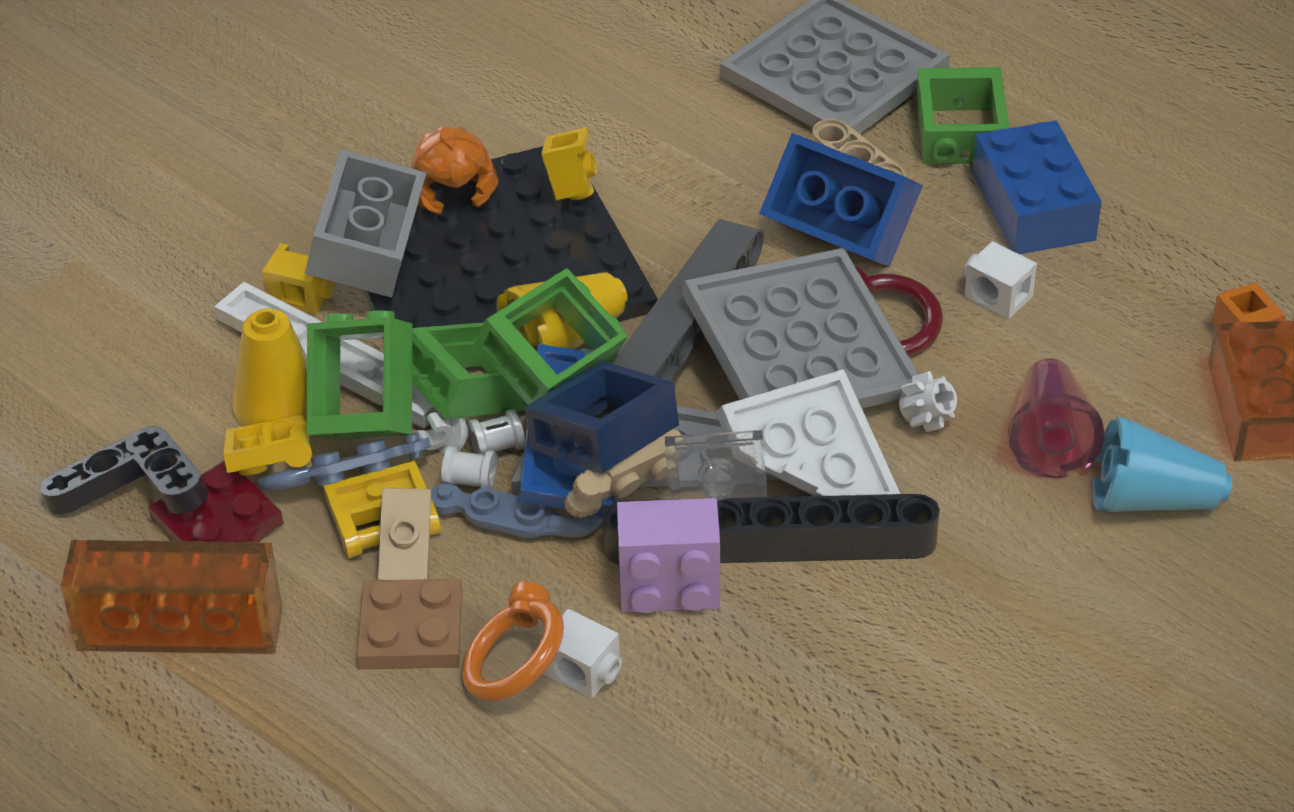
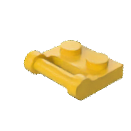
[223,415,312,476]
[323,461,441,559]

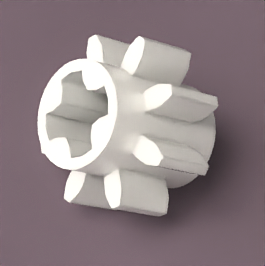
[899,371,957,432]

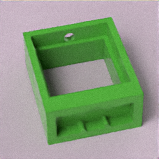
[916,67,1010,164]
[474,268,628,405]
[306,310,412,440]
[412,322,528,419]

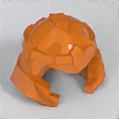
[409,126,498,215]

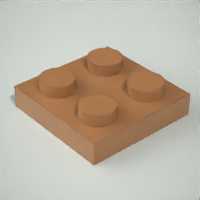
[357,579,463,670]

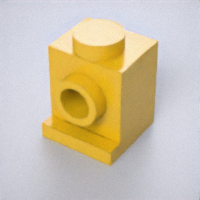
[542,127,598,200]
[262,243,336,315]

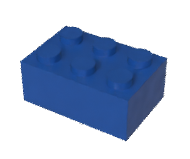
[972,120,1102,254]
[759,133,923,267]

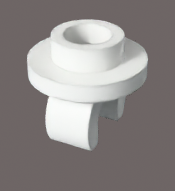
[417,412,468,454]

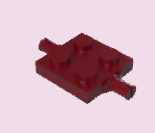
[148,461,284,574]

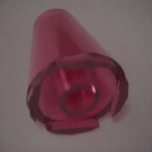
[1008,358,1105,479]

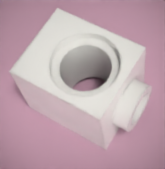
[963,241,1037,320]
[540,609,622,699]

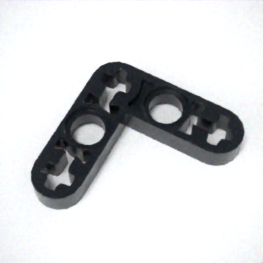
[40,426,208,514]

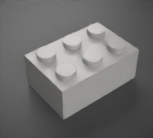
[305,149,426,298]

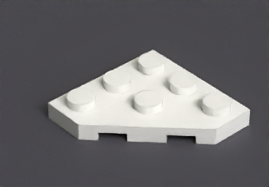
[716,369,900,496]

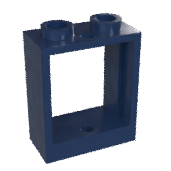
[525,361,679,474]

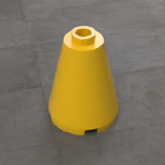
[497,272,627,351]
[232,308,307,426]

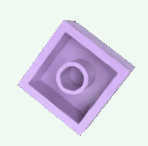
[617,498,720,613]

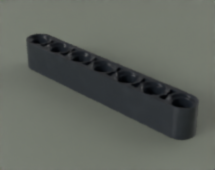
[602,494,940,565]

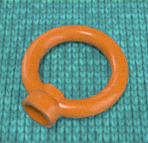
[462,581,564,701]

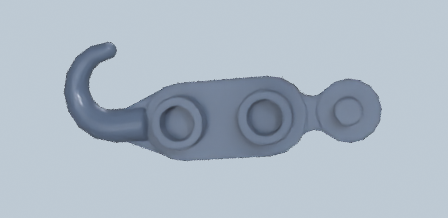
[258,433,431,491]
[431,483,603,539]

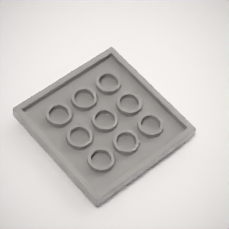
[720,0,950,134]
[681,248,919,408]

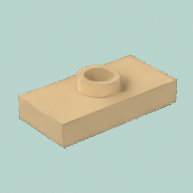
[378,488,431,580]

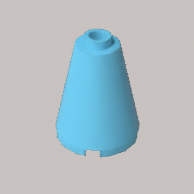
[1092,417,1232,512]

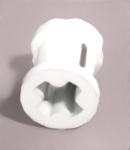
[468,409,525,455]
[441,446,498,489]

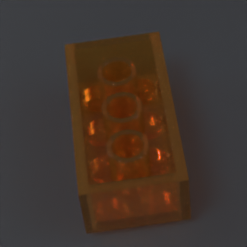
[60,540,283,654]

